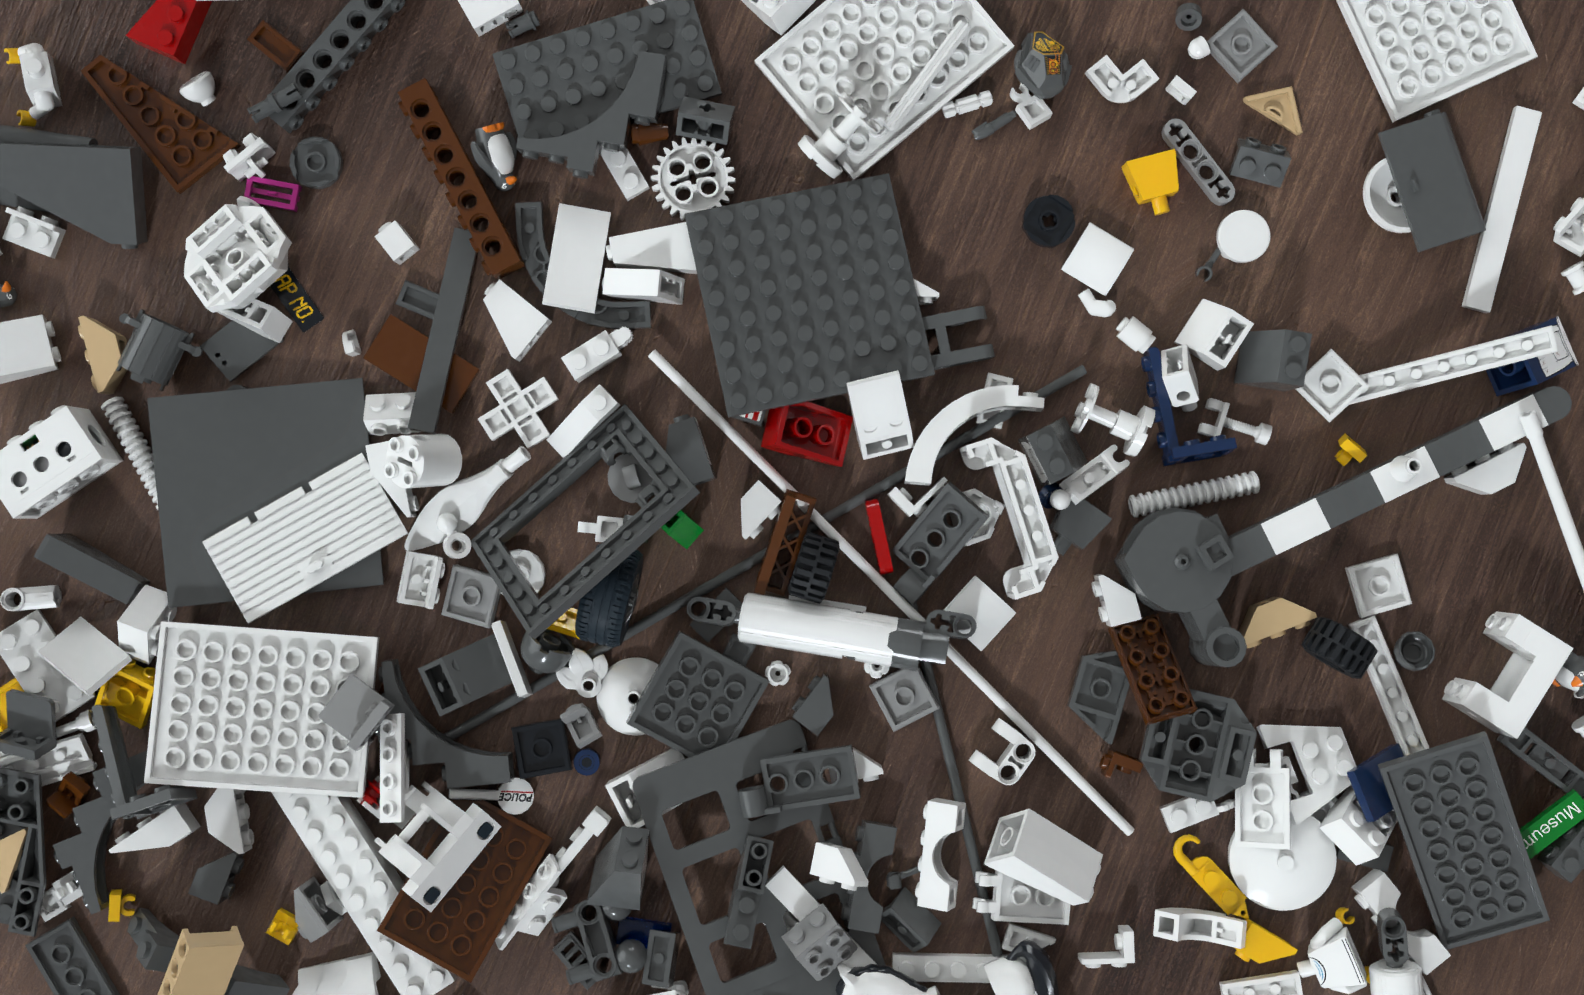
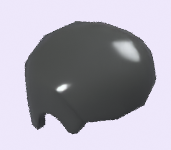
[1393,631,1435,671]

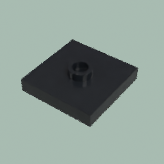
[511,718,573,779]

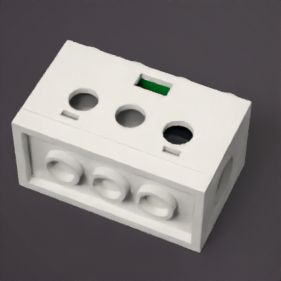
[0,405,124,519]

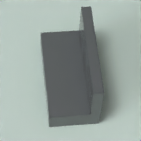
[881,887,942,953]
[642,929,681,988]

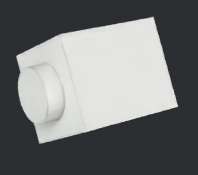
[374,221,420,265]

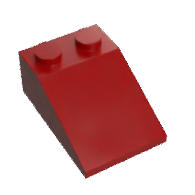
[761,401,853,467]

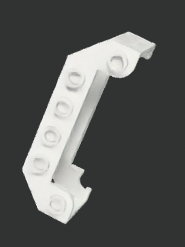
[959,437,1059,600]

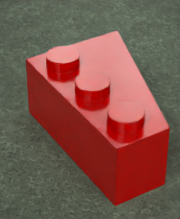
[125,0,212,64]

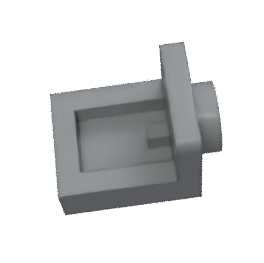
[560,703,603,749]

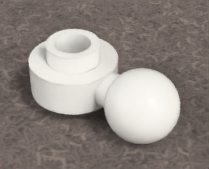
[437,513,471,559]

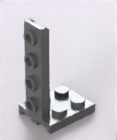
[92,705,197,820]

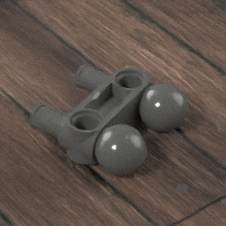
[551,900,647,985]

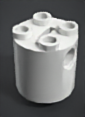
[384,434,462,488]

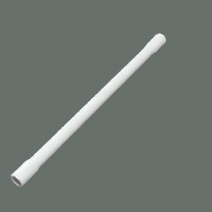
[1519,410,1584,591]

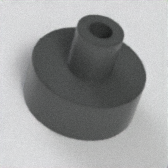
[1175,3,1202,31]

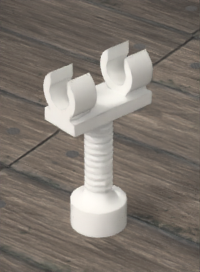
[1197,398,1272,445]

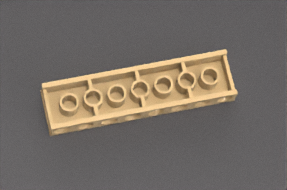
[158,926,244,995]

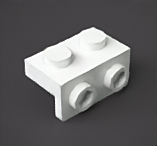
[1553,197,1584,257]
[363,392,420,436]
[396,551,445,610]

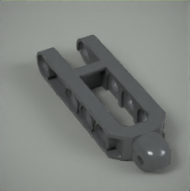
[922,306,995,370]

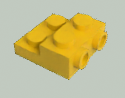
[94,658,156,729]

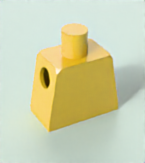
[1122,149,1179,216]

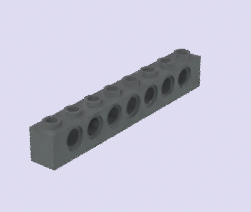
[269,0,405,134]

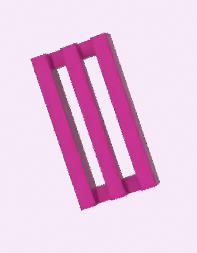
[244,176,302,212]

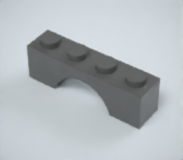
[841,820,897,934]

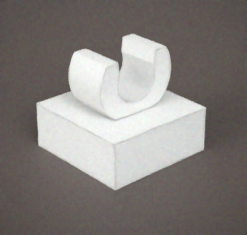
[52,870,83,906]

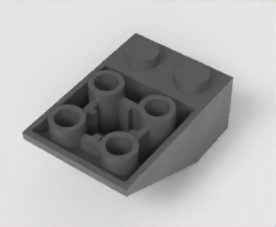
[418,634,512,716]

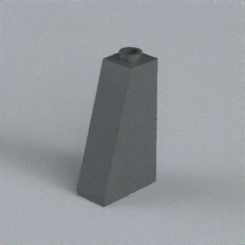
[33,533,150,604]

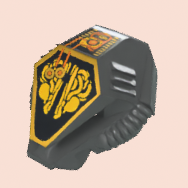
[1014,32,1072,99]

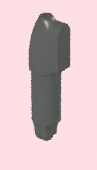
[972,110,1017,140]

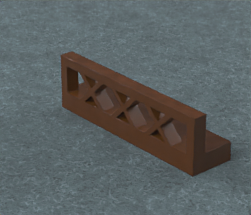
[754,489,816,596]

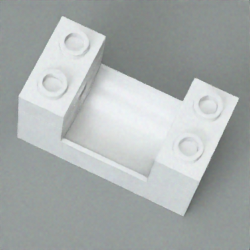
[1442,611,1573,739]

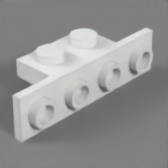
[380,713,409,823]
[495,853,567,950]

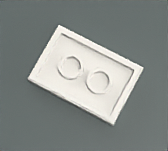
[38,617,132,696]

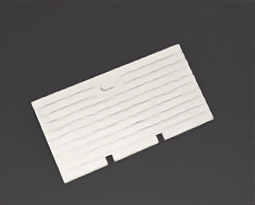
[202,453,408,623]

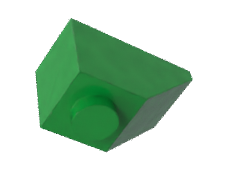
[661,509,704,549]

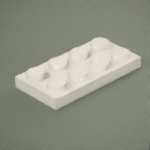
[0,609,97,722]

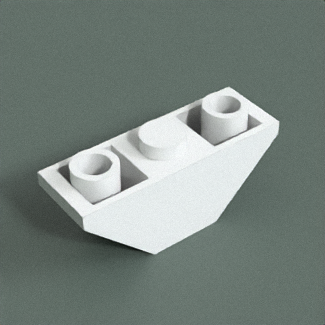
[1444,442,1527,495]
[204,788,254,854]

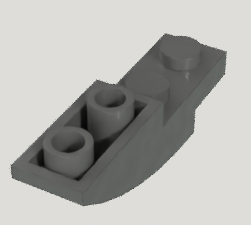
[723,835,774,949]

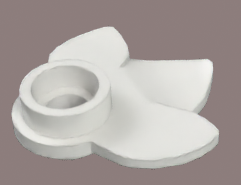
[556,648,608,698]

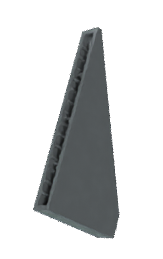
[0,141,148,249]

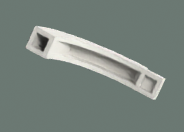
[904,385,1045,486]

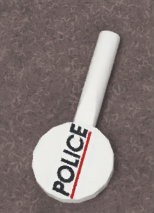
[449,777,534,815]

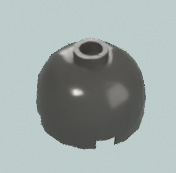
[521,629,575,674]

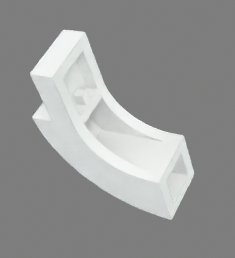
[1153,908,1247,949]

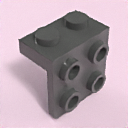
[0,689,57,761]

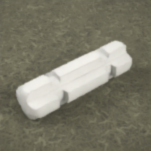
[942,90,993,118]

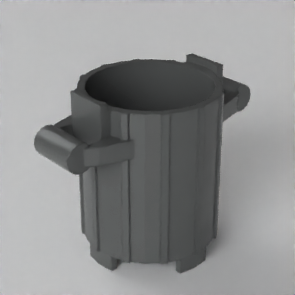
[116,309,204,391]

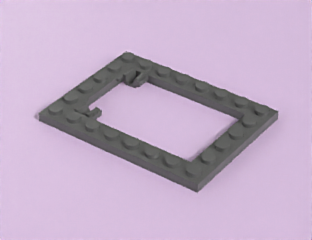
[471,404,700,640]

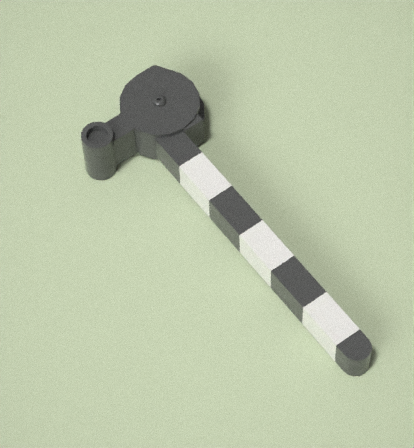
[1114,386,1572,667]

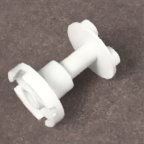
[798,91,882,179]
[1071,383,1155,457]

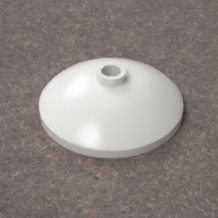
[1363,158,1411,233]
[596,657,659,736]

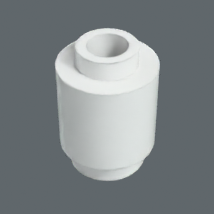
[1116,316,1156,354]

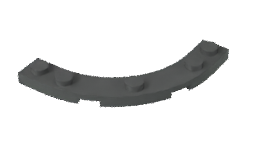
[515,202,652,329]

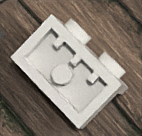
[2,206,66,259]

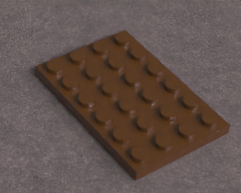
[377,787,552,983]

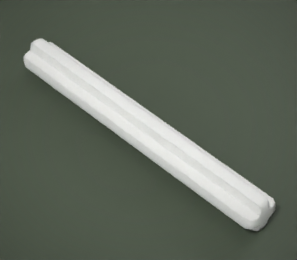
[884,20,970,132]

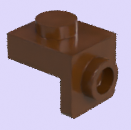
[46,771,91,818]

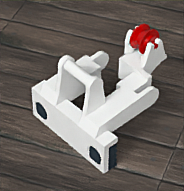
[356,776,502,912]

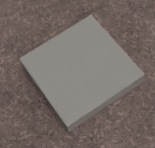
[1207,9,1278,84]
[441,564,501,628]
[869,667,940,732]

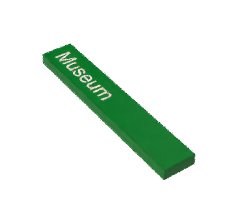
[1519,789,1584,859]

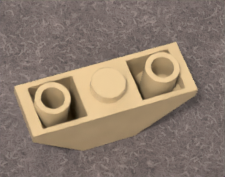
[78,316,127,395]
[1239,596,1317,648]

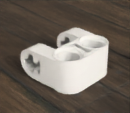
[969,718,1036,785]

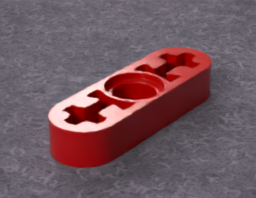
[865,499,893,575]

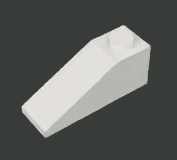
[218,299,293,343]
[547,384,621,458]

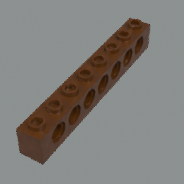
[397,78,525,280]

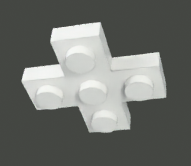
[478,369,559,449]

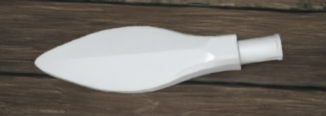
[404,446,531,551]

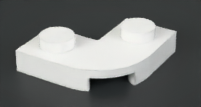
[1085,55,1159,103]

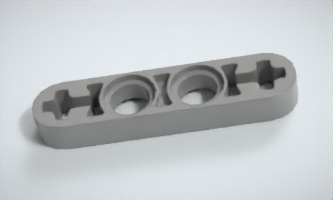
[1161,119,1235,206]

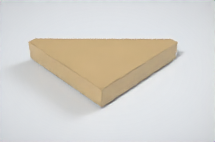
[1243,86,1303,136]
[0,827,28,894]

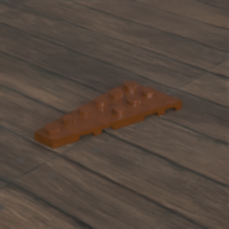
[80,55,241,194]

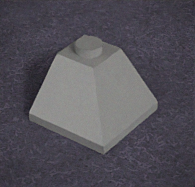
[294,876,344,943]

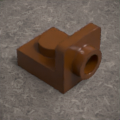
[1099,748,1143,778]

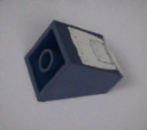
[1486,316,1579,396]

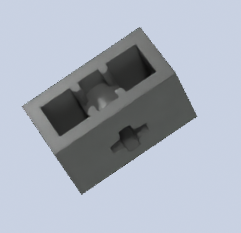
[676,96,735,145]

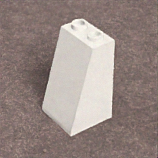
[0,315,61,384]
[984,809,1103,906]

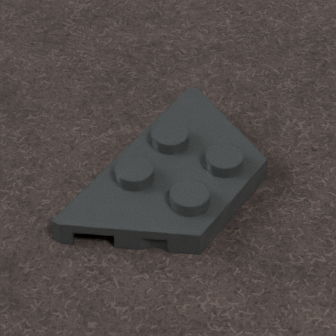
[1067,650,1130,745]

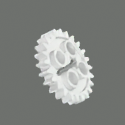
[651,137,736,221]

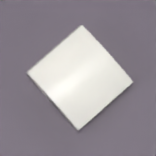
[1061,222,1134,296]
[944,576,1016,651]

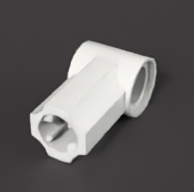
[0,585,62,611]

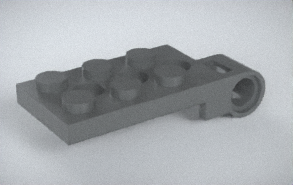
[891,482,990,605]
[738,744,861,818]

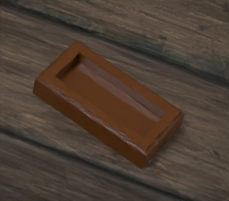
[247,20,304,73]

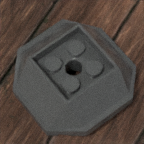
[1139,688,1257,802]

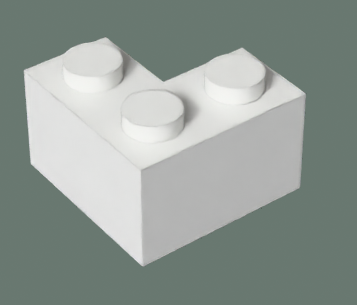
[117,584,177,665]

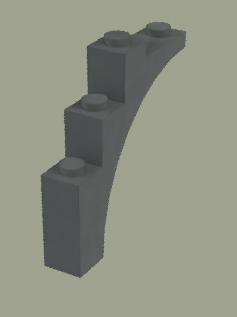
[516,51,667,179]
[374,659,515,789]
[53,751,147,915]
[127,907,290,995]

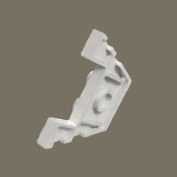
[1256,725,1356,826]

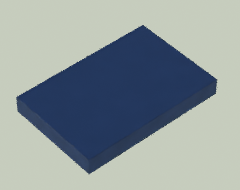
[1347,743,1404,823]

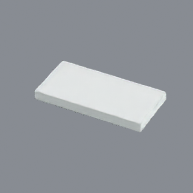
[542,203,611,314]

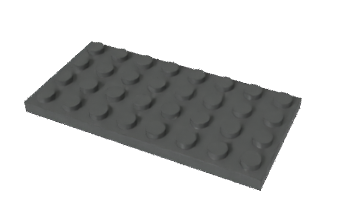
[492,0,722,139]
[1377,731,1550,950]

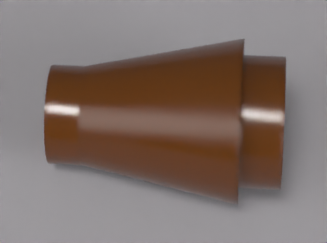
[630,122,669,146]

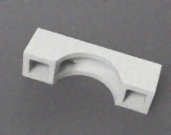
[915,798,966,912]
[1352,869,1451,975]

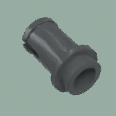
[505,10,540,39]

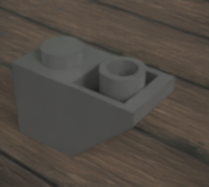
[792,673,833,736]
[188,851,245,905]

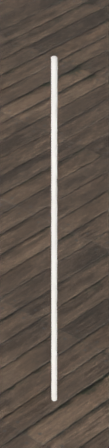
[648,349,1135,836]

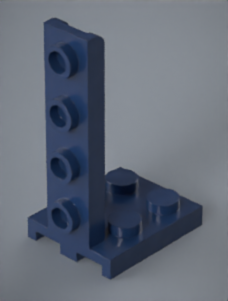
[1141,347,1237,467]

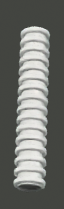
[101,396,158,510]
[1128,471,1260,518]

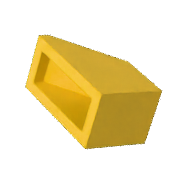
[1234,918,1298,964]

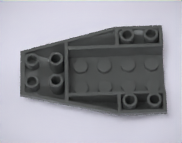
[0,767,46,937]

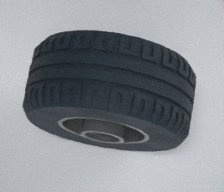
[575,543,644,648]

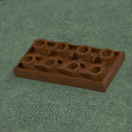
[363,314,480,414]
[1108,613,1197,725]

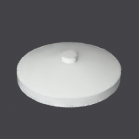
[1228,815,1337,911]

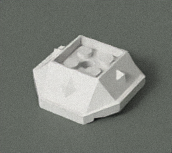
[184,204,292,313]

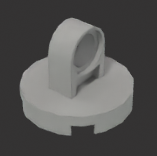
[607,453,653,503]

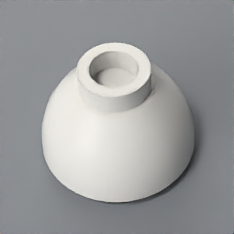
[179,71,216,107]

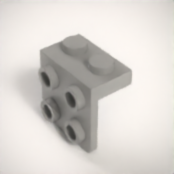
[781,903,858,981]

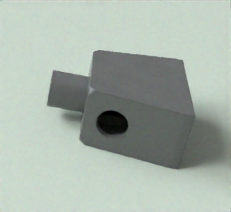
[1049,499,1112,556]

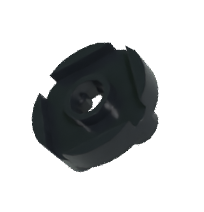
[1022,195,1075,248]

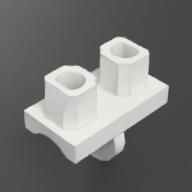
[223,133,276,182]

